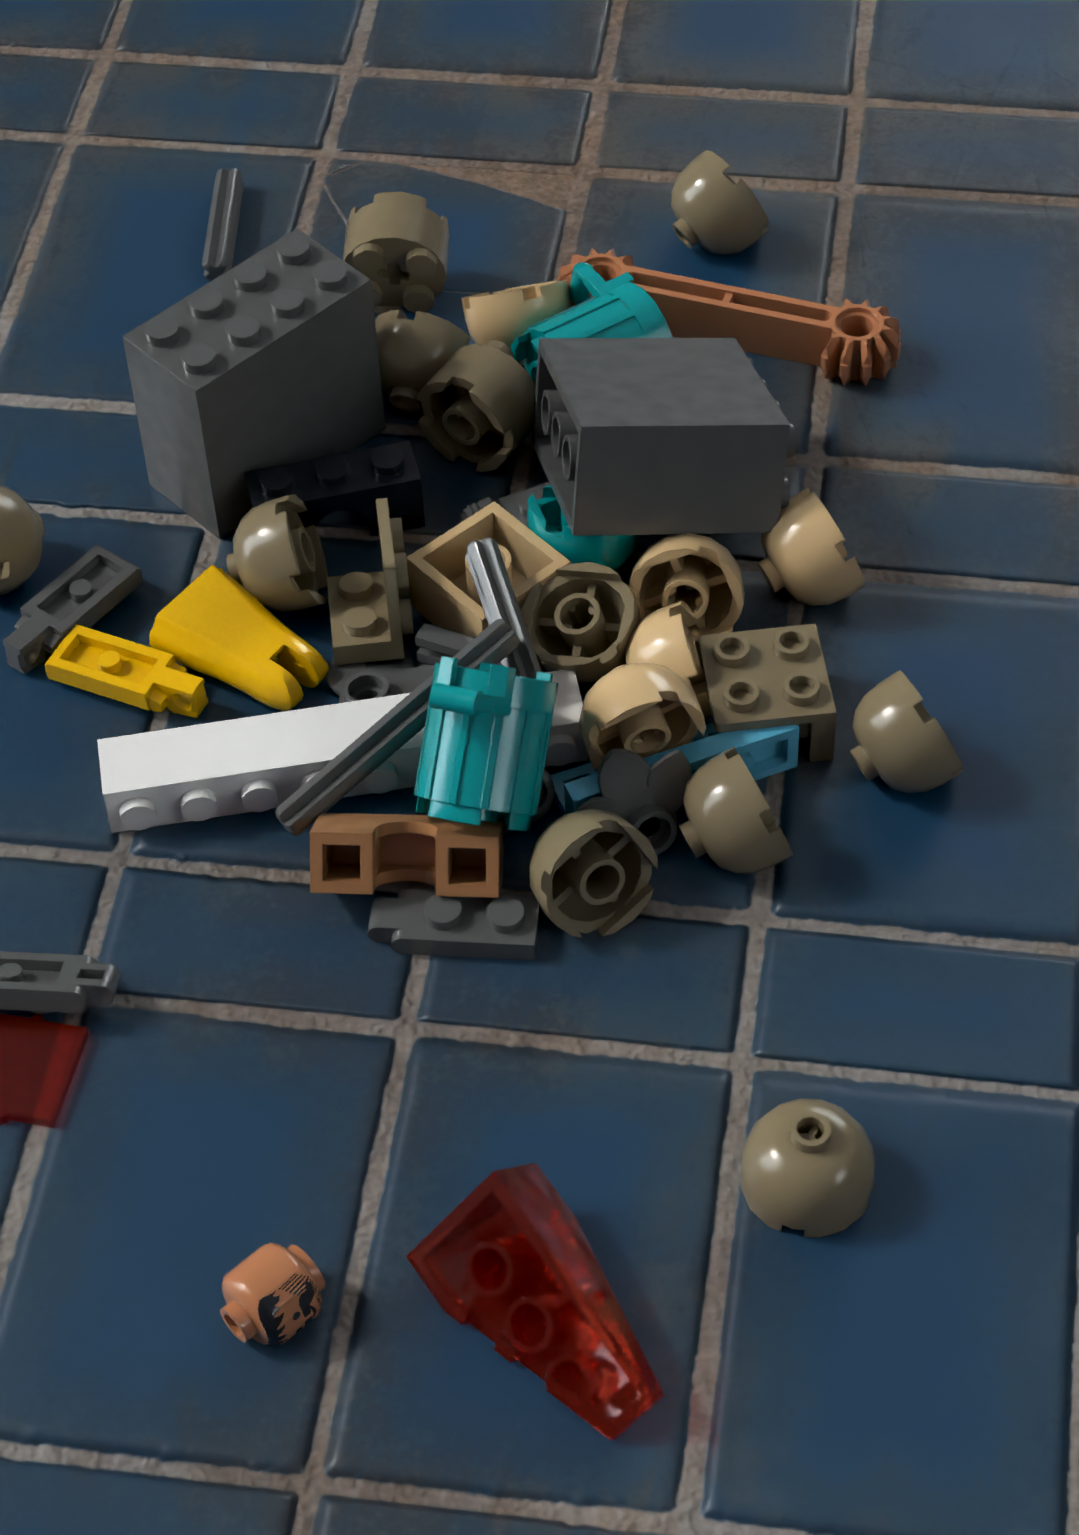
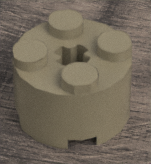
[343,192,450,313]
[416,339,536,472]

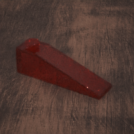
[406,1163,665,1441]

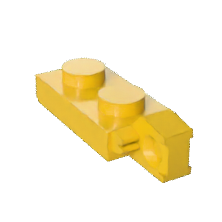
[44,624,209,718]

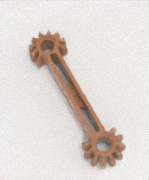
[557,249,901,387]

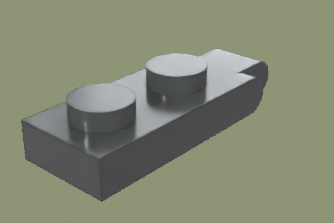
[367,889,541,961]
[0,951,122,1014]

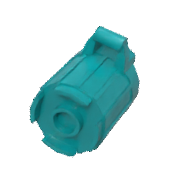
[511,262,673,383]
[414,656,559,831]

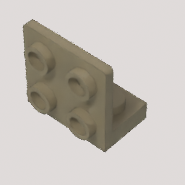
[327,498,414,666]
[698,623,836,762]

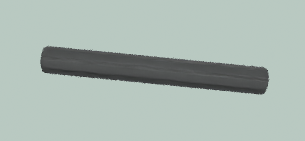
[275,619,519,836]

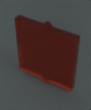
[0,1013,89,1128]

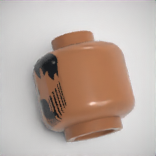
[220,1243,325,1347]

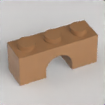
[310,813,505,898]

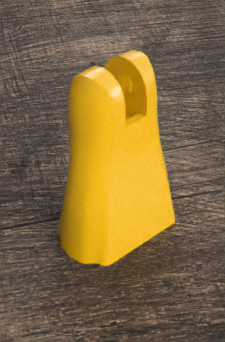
[149,565,329,711]

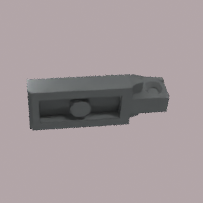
[3,545,143,675]

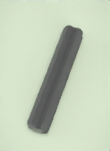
[202,168,244,281]
[465,537,542,679]

